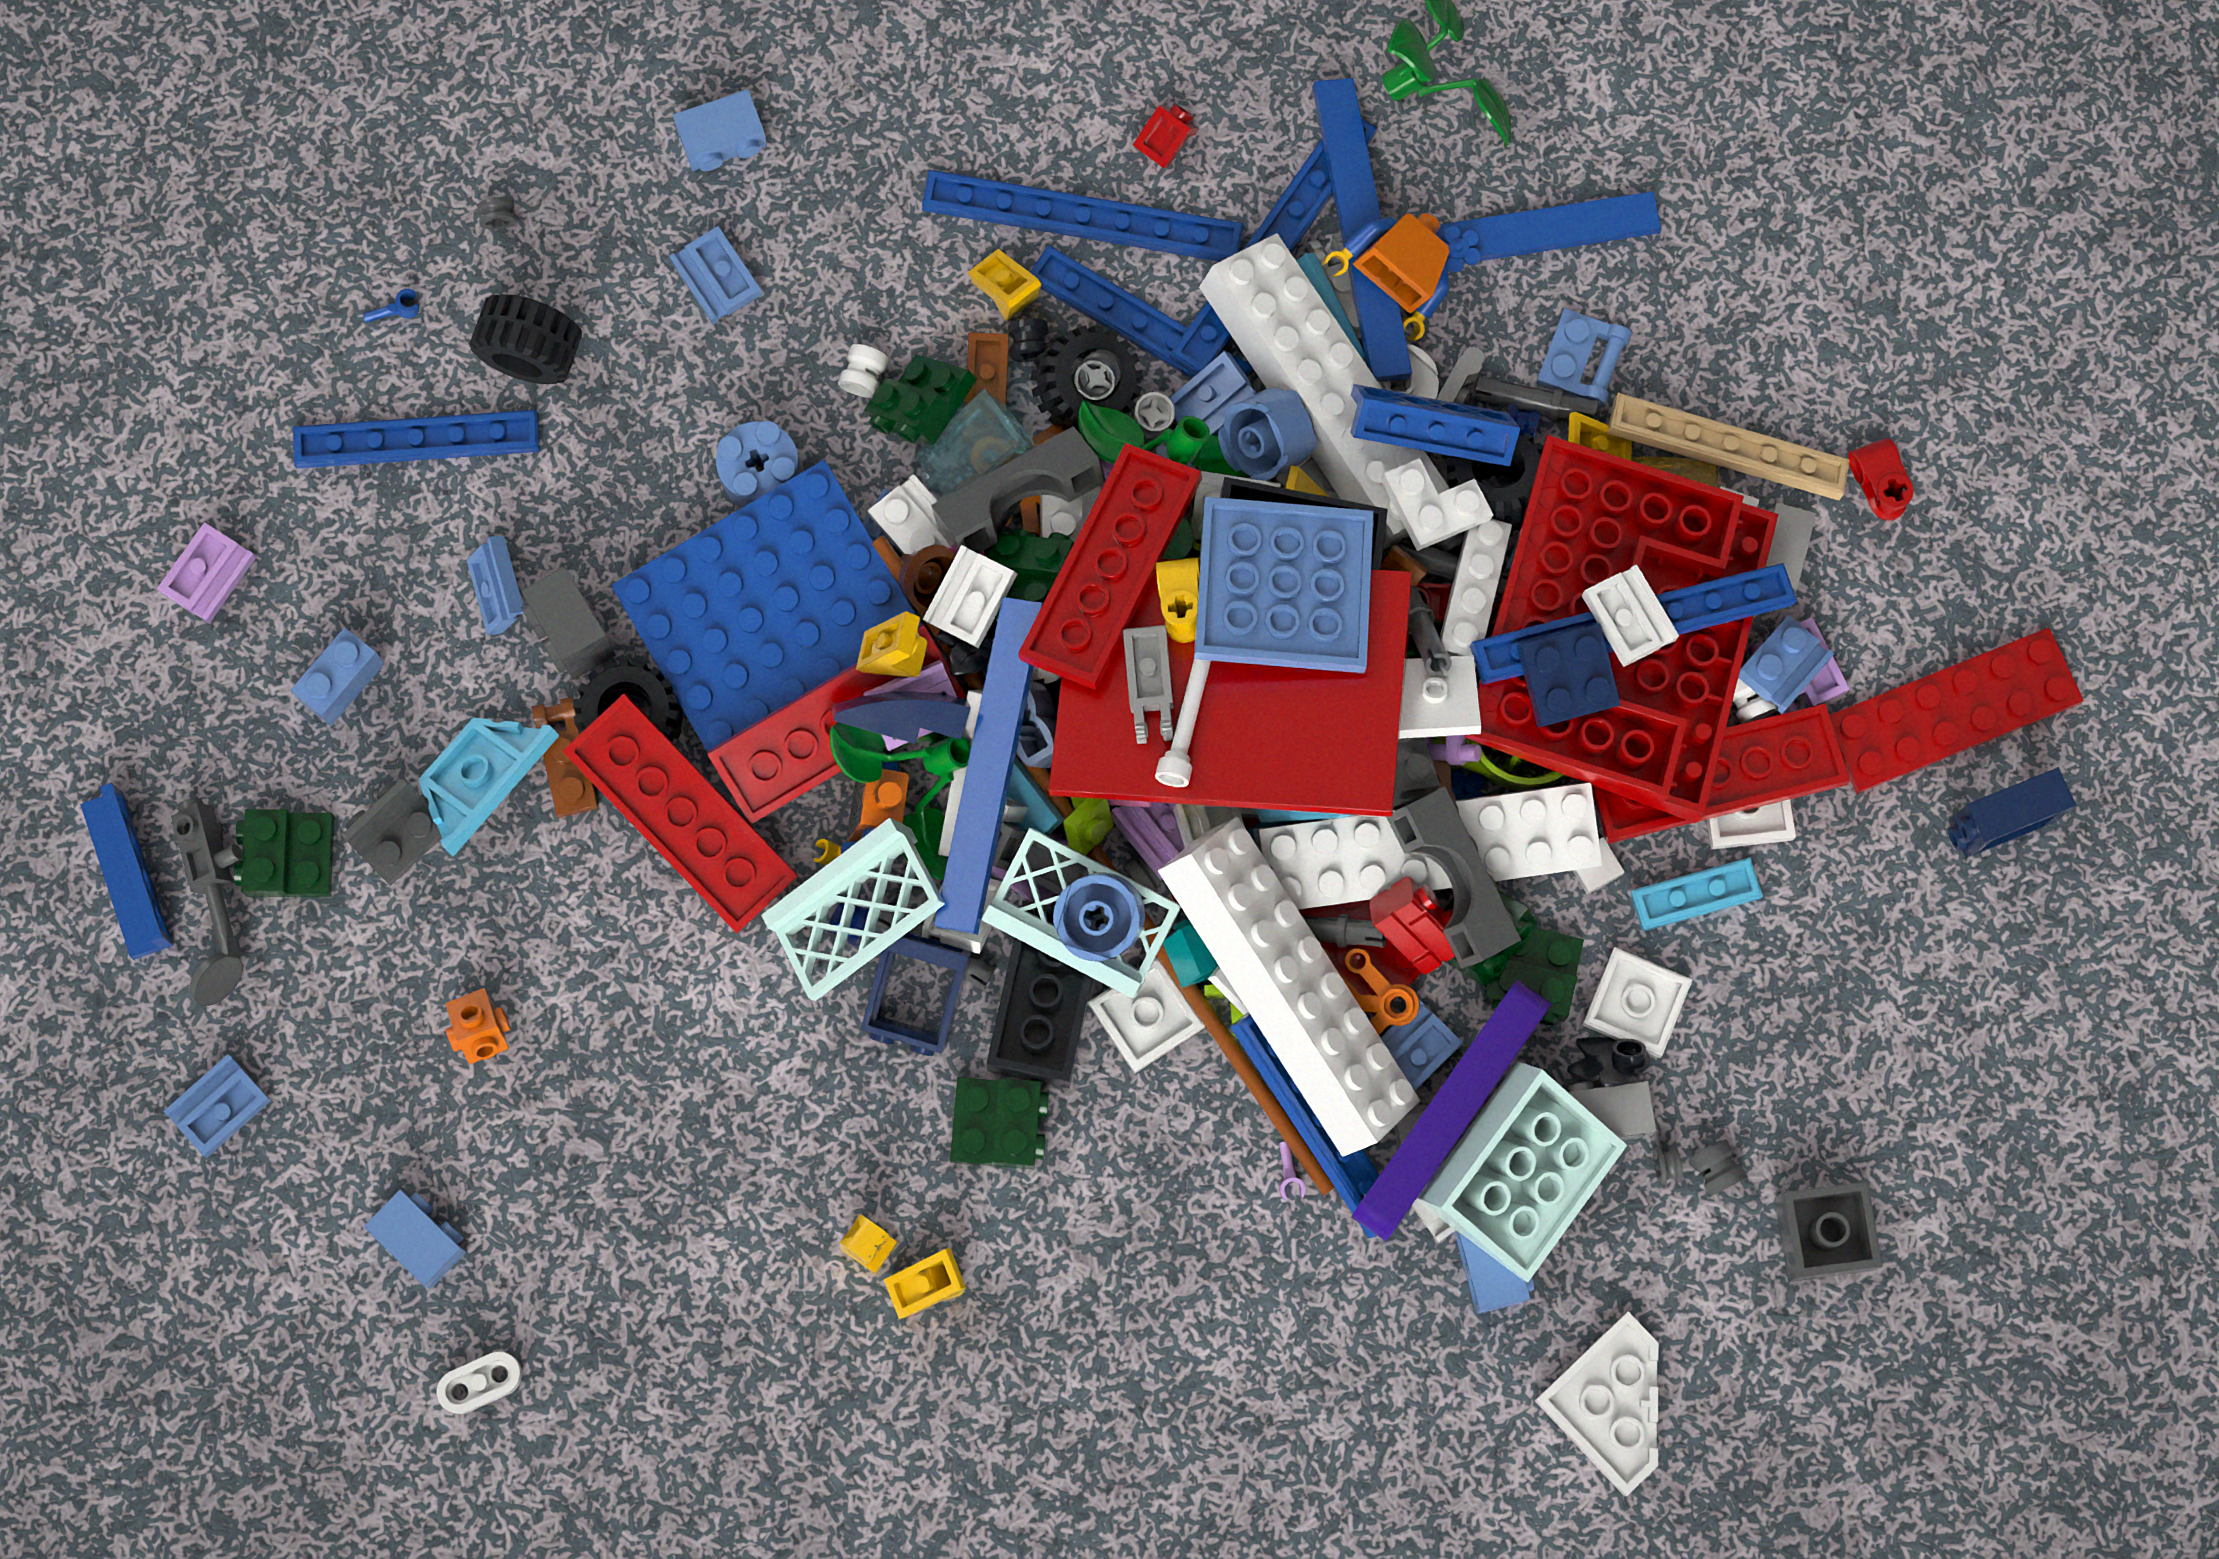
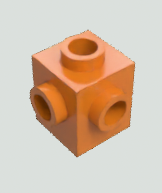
[445,988,511,1065]

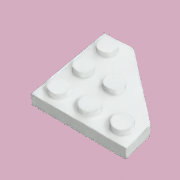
[1535,1311,1659,1496]

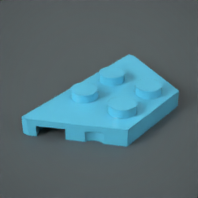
[418,718,559,856]

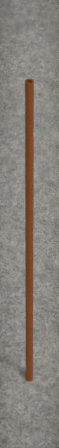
[872,535,1335,1195]

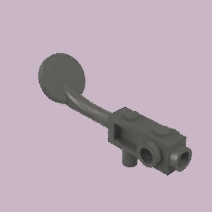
[171,798,243,1006]

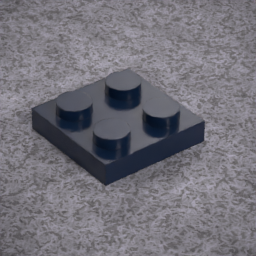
[1516,623,1621,727]

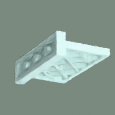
[761,818,945,1001]
[981,828,1181,999]

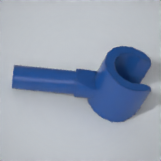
[363,289,419,323]

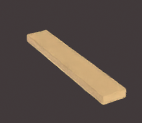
[1607,393,1850,500]

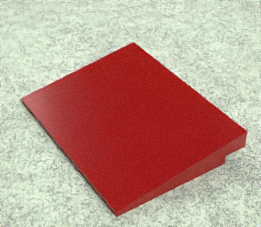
[1464,435,1779,824]
[1049,558,1412,817]

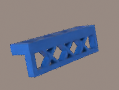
[1350,384,1520,467]
[80,782,174,960]

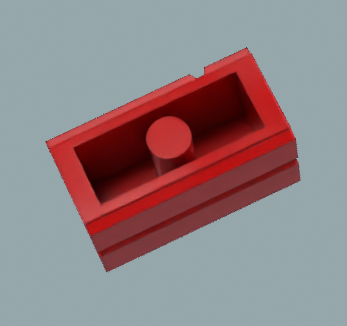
[1369,876,1455,975]

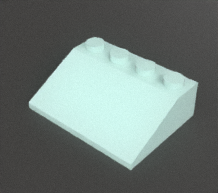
[1418,1061,1627,1282]

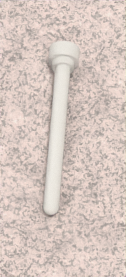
[1155,659,1211,787]

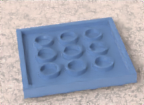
[1194,497,1374,673]

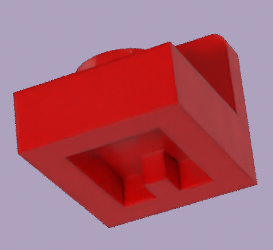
[1132,104,1199,168]

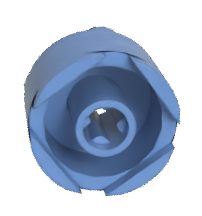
[1218,388,1318,481]
[716,421,801,508]
[1053,872,1145,962]

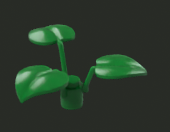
[1382,0,1511,147]
[1078,400,1249,559]
[830,695,971,880]

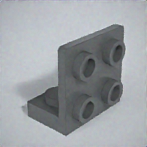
[342,778,442,886]

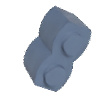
[1016,680,1057,768]

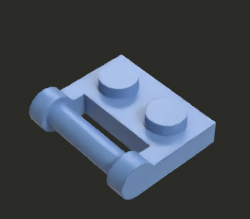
[1536,308,1632,407]

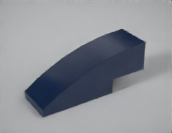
[831,691,971,744]

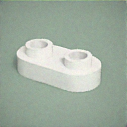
[437,1352,522,1414]

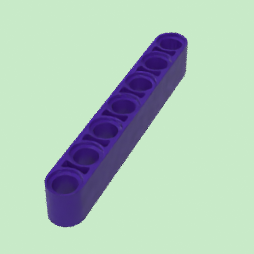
[1351,979,1552,1242]

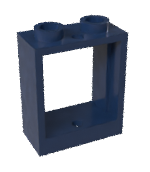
[1948,767,2076,858]
[860,932,973,1056]

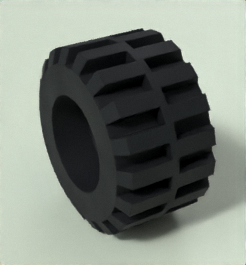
[469,294,582,384]
[1031,325,1143,433]
[1447,432,1543,537]
[573,659,683,742]

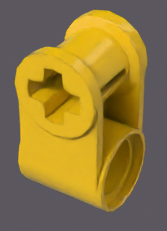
[1156,557,1200,643]

